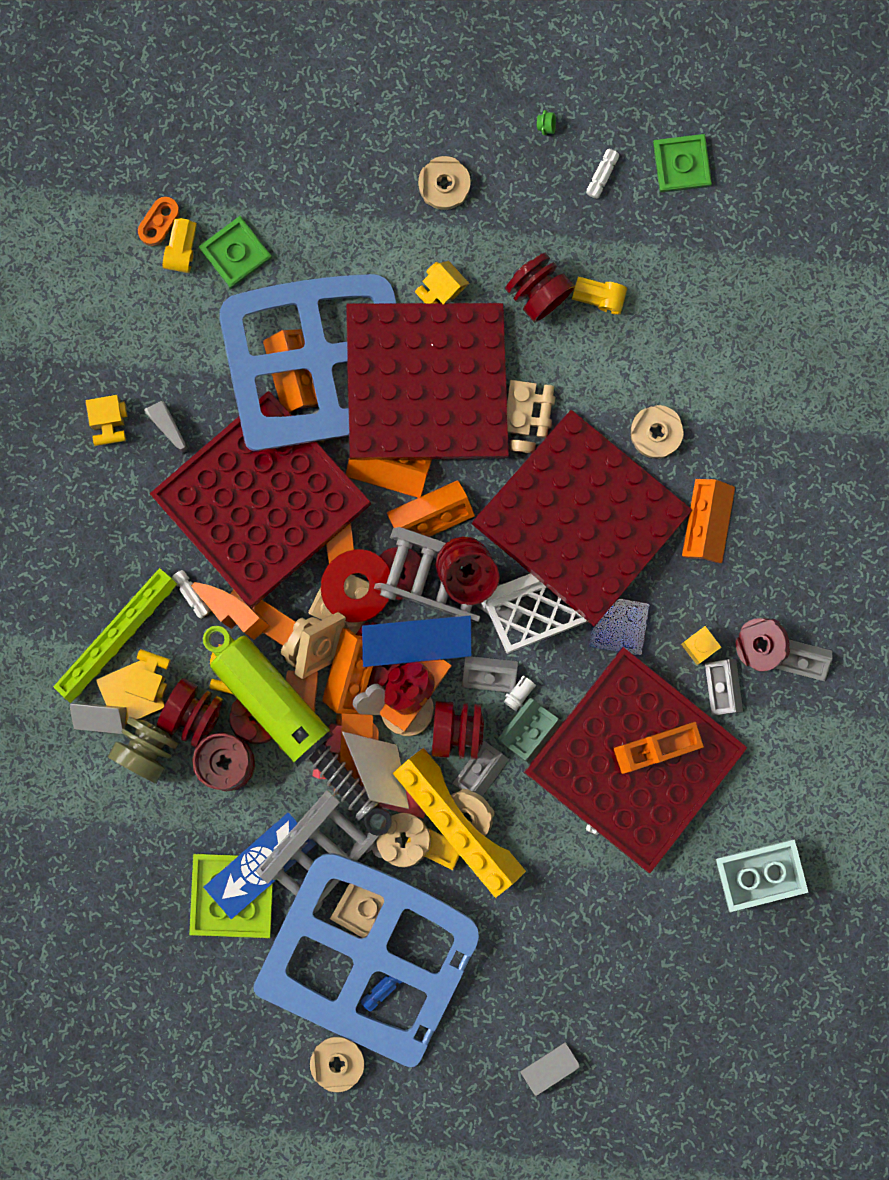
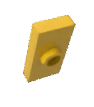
[405,829,460,870]

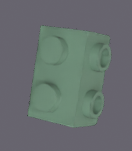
[498,698,563,764]

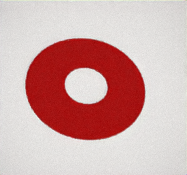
[321,549,390,622]

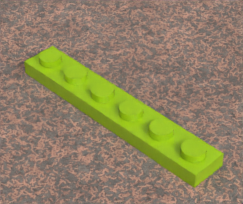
[53,568,177,703]

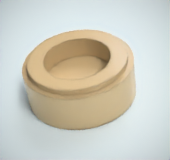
[509,440,536,453]

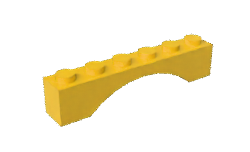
[392,748,526,898]

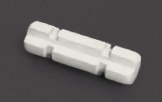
[586,149,619,199]
[172,570,211,618]

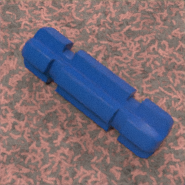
[361,976,402,1012]

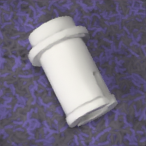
[504,676,536,711]

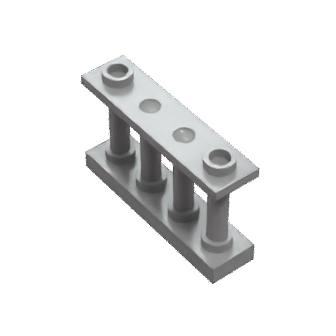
[374,527,497,622]
[256,791,379,914]

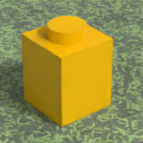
[681,626,721,665]

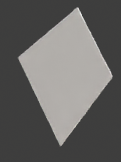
[342,732,409,809]

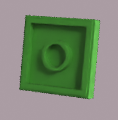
[653,134,712,192]
[199,216,272,289]

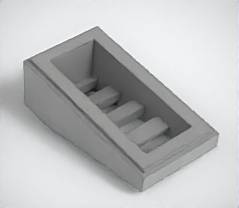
[144,401,188,453]

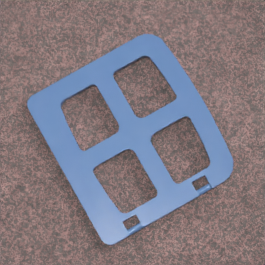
[219,274,396,451]
[253,853,479,1067]

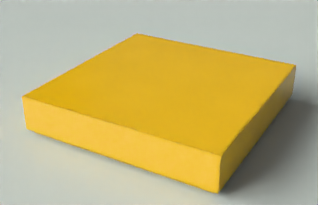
[96,660,165,725]

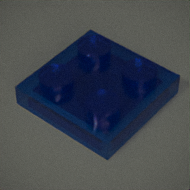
[589,598,650,656]

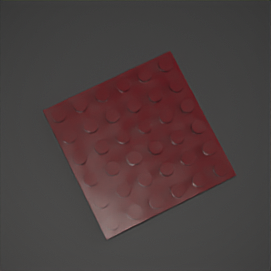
[346,303,509,460]
[149,391,372,609]
[472,410,692,626]
[523,647,747,874]

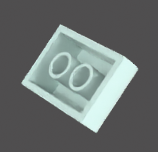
[716,840,809,912]

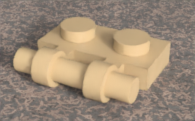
[507,380,556,438]

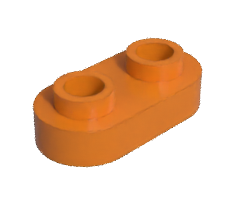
[138,197,179,246]

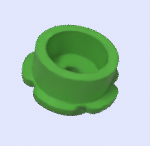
[537,110,556,135]

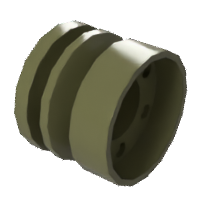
[107,717,179,784]

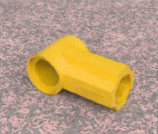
[163,218,197,273]
[572,276,627,314]

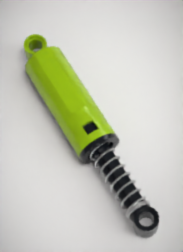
[203,626,392,836]

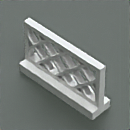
[482,573,588,654]

